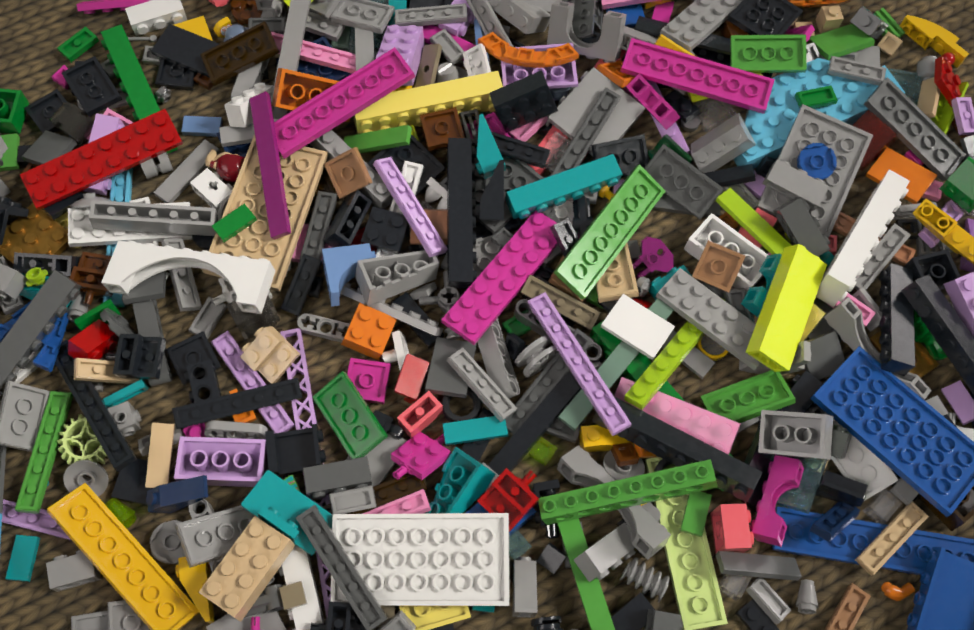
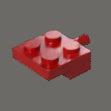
[477,468,539,532]

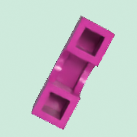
[626,73,680,130]

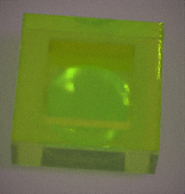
[528,437,558,466]

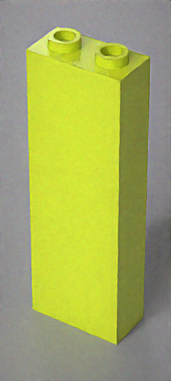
[746,244,827,372]

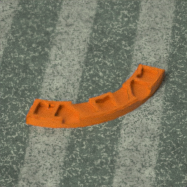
[478,32,579,68]

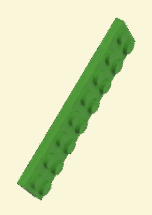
[553,164,665,300]

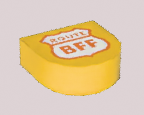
[214,17,232,38]

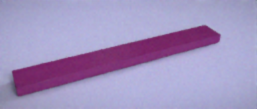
[250,91,291,240]

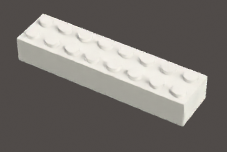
[816,169,910,307]

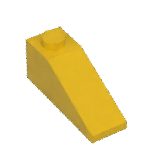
[579,425,633,452]
[175,557,215,624]

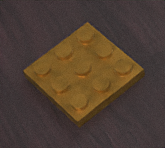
[0,203,69,274]

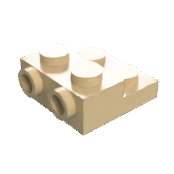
[240,326,300,384]

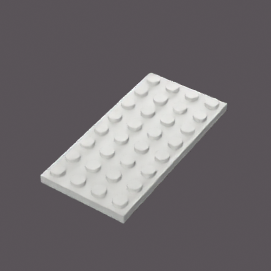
[330,513,510,606]

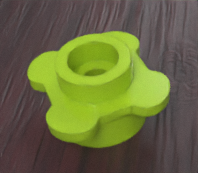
[25,267,48,287]

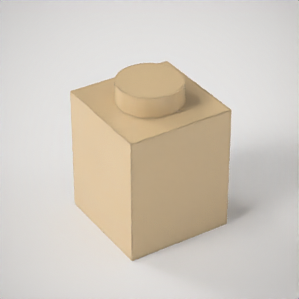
[815,4,844,34]

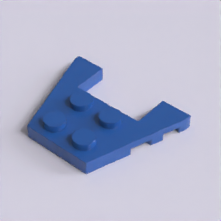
[0,300,69,372]

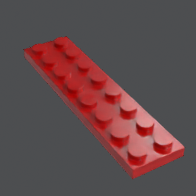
[20,109,183,210]

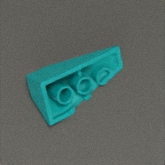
[425,447,496,514]

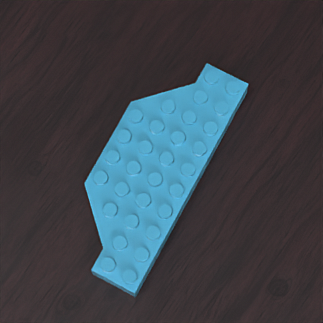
[733,58,905,169]

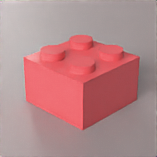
[711,503,754,554]

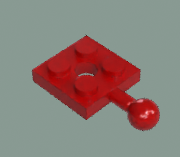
[934,52,961,107]

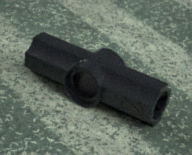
[572,196,593,238]

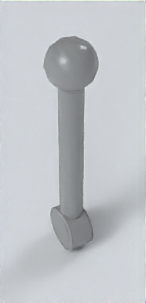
[128,35,157,42]

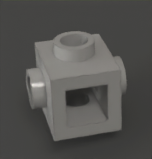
[108,401,142,437]

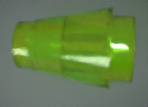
[106,498,137,529]

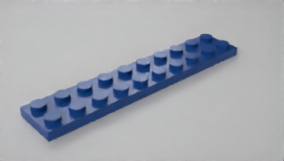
[772,506,974,575]

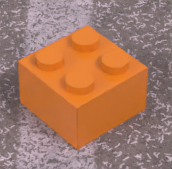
[341,303,397,360]

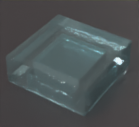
[509,530,532,560]

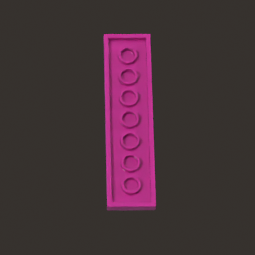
[621,38,775,114]
[274,47,415,159]
[441,211,558,345]

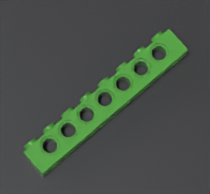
[538,459,718,525]

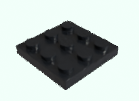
[728,0,803,35]
[367,134,445,197]

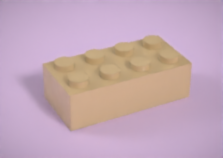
[198,516,295,622]

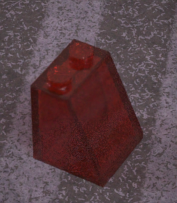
[852,110,897,171]

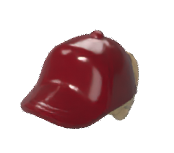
[205,149,245,182]

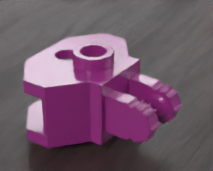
[632,237,673,280]

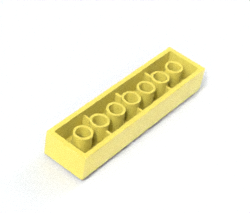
[353,71,503,134]

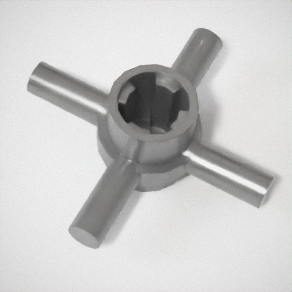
[419,271,462,328]

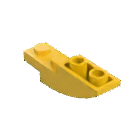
[900,15,969,68]
[912,198,974,265]

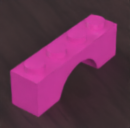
[750,455,804,547]

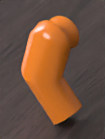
[881,582,915,601]

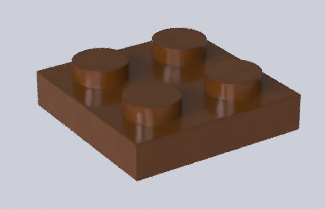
[419,107,465,151]

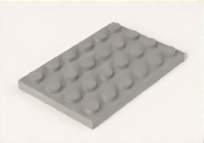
[756,104,873,238]

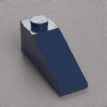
[146,475,208,513]

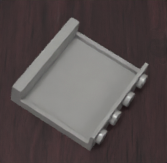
[546,67,645,161]

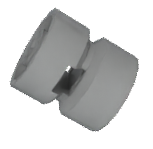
[141,152,173,179]

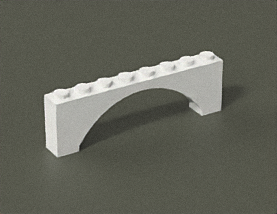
[101,240,275,314]

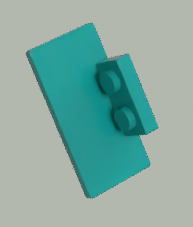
[241,470,333,555]

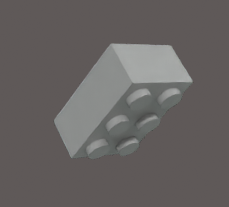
[758,410,833,460]

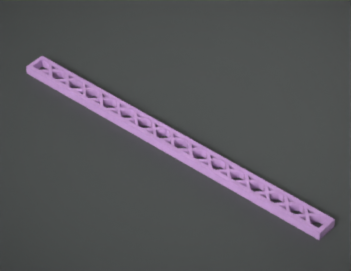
[280,328,331,618]

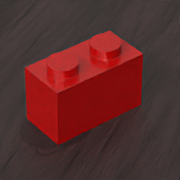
[68,319,118,360]

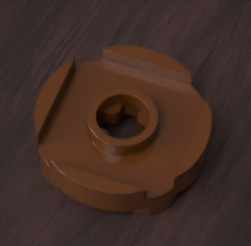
[231,0,263,25]

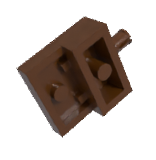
[70,252,113,306]

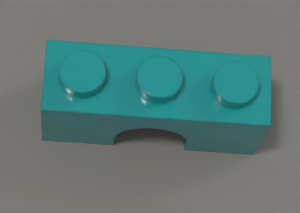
[741,254,782,318]

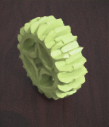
[57,414,107,465]

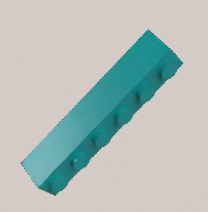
[505,154,622,219]

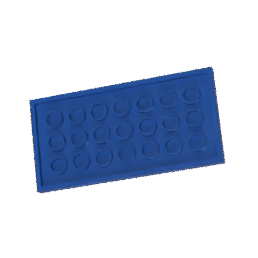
[810,346,974,517]

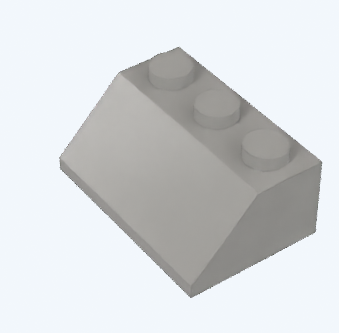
[691,113,756,173]

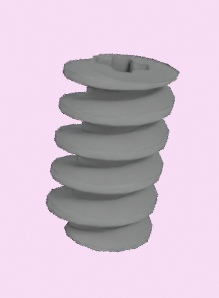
[619,557,670,603]

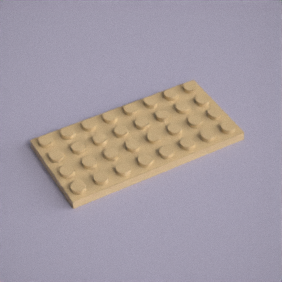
[201,135,328,292]

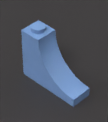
[322,243,376,307]

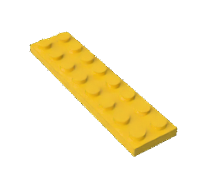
[47,483,199,630]

